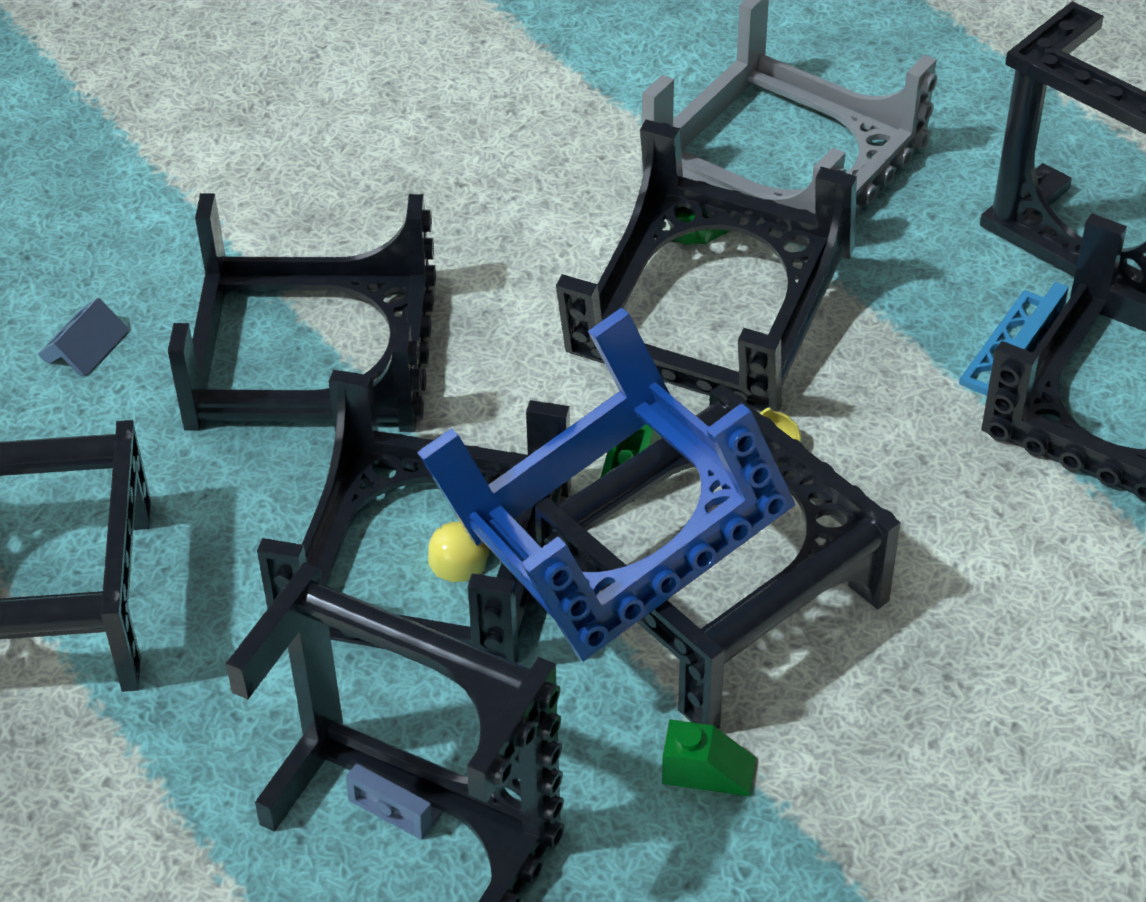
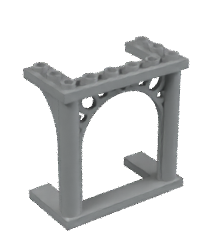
[641,0,938,218]

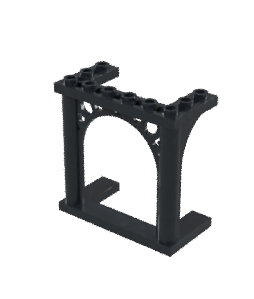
[980,1,1146,294]
[556,119,857,412]
[168,193,436,432]
[981,213,1146,502]
[257,370,571,663]
[535,384,901,729]
[0,420,151,692]
[226,562,565,902]

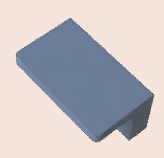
[38,297,128,376]
[346,763,444,840]

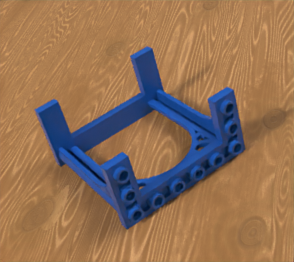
[417,307,796,662]

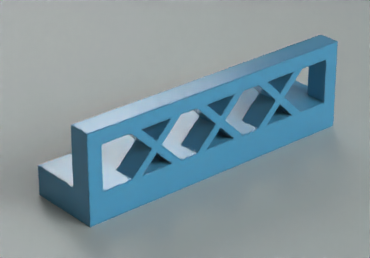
[959,281,1069,396]

